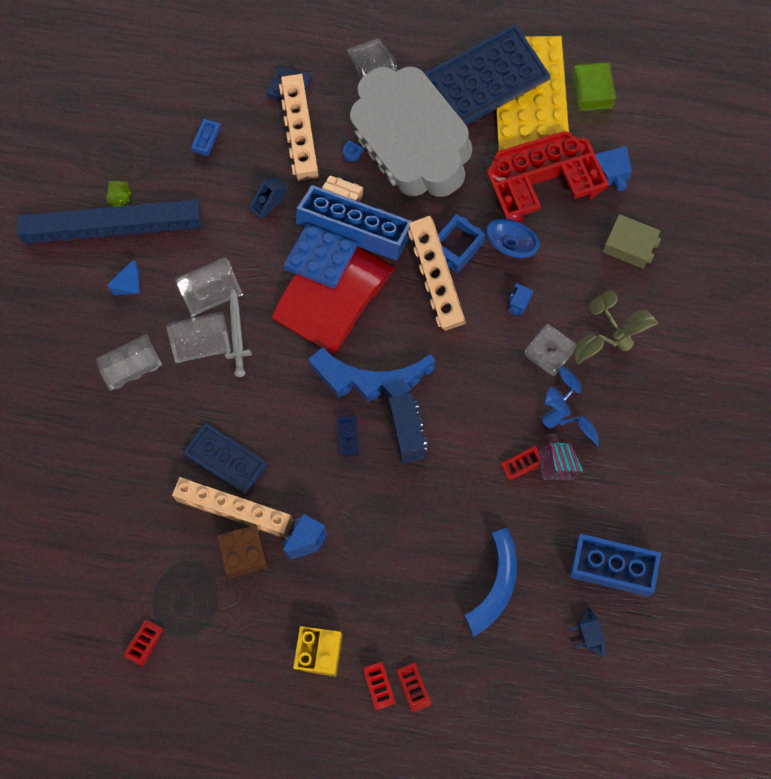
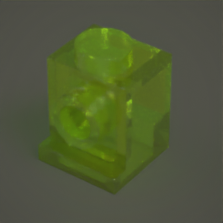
[107,181,131,207]

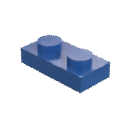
[191,119,221,156]

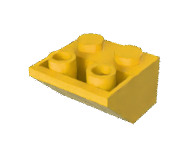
[293,626,343,677]

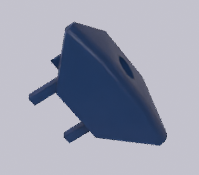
[568,608,606,657]

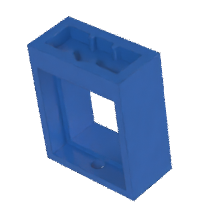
[429,214,486,274]

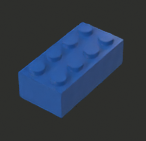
[569,534,661,597]

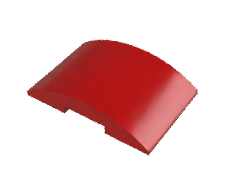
[272,247,395,356]

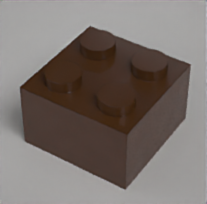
[217,525,269,578]

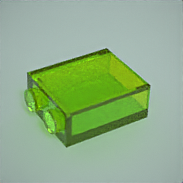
[573,62,616,111]

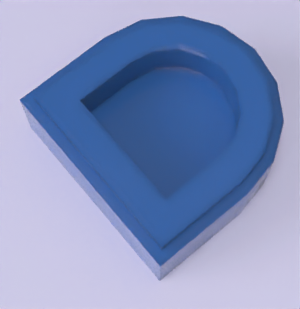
[343,140,364,161]

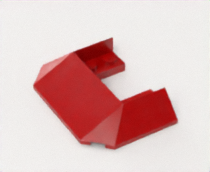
[487,131,609,222]

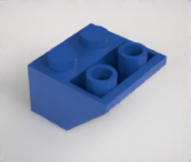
[283,514,327,560]

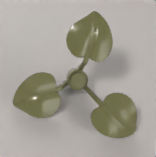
[574,290,658,364]

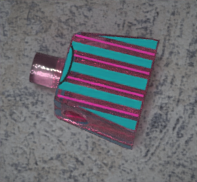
[539,434,584,480]

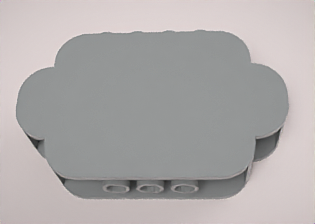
[350,67,472,197]

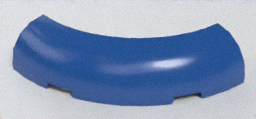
[464,528,517,637]

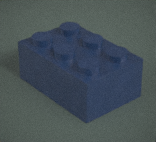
[389,393,428,464]

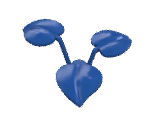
[541,366,599,447]

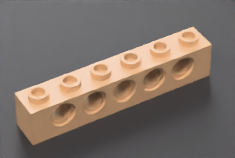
[279,74,319,181]
[408,216,466,331]
[172,477,293,539]

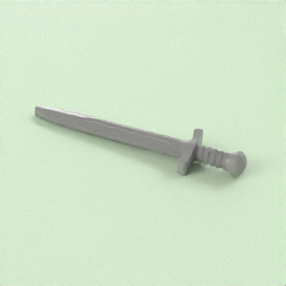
[225,290,252,377]

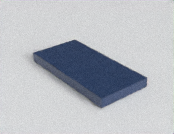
[182,422,269,496]

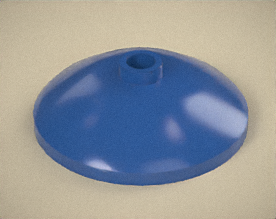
[486,219,539,258]

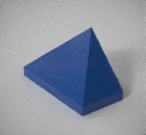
[107,260,140,295]

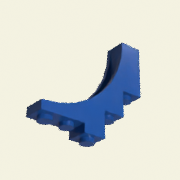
[308,348,435,402]

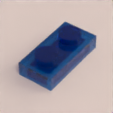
[337,416,359,456]

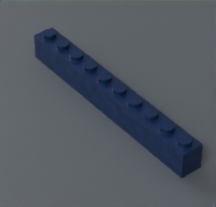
[17,199,202,244]

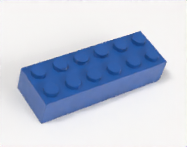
[296,185,413,261]

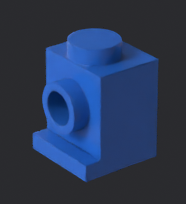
[508,283,533,316]

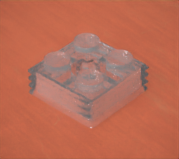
[524,324,577,376]

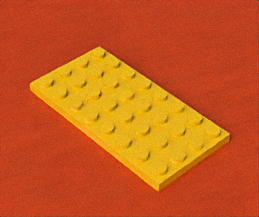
[496,36,569,151]

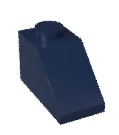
[248,177,289,219]

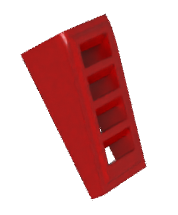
[501,445,545,481]
[123,620,164,667]
[363,662,396,710]
[396,662,432,712]

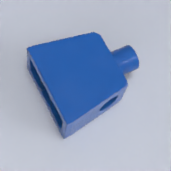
[595,146,632,191]

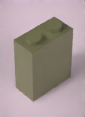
[603,214,661,269]

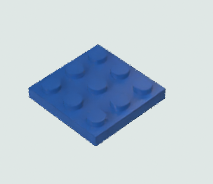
[284,223,358,289]

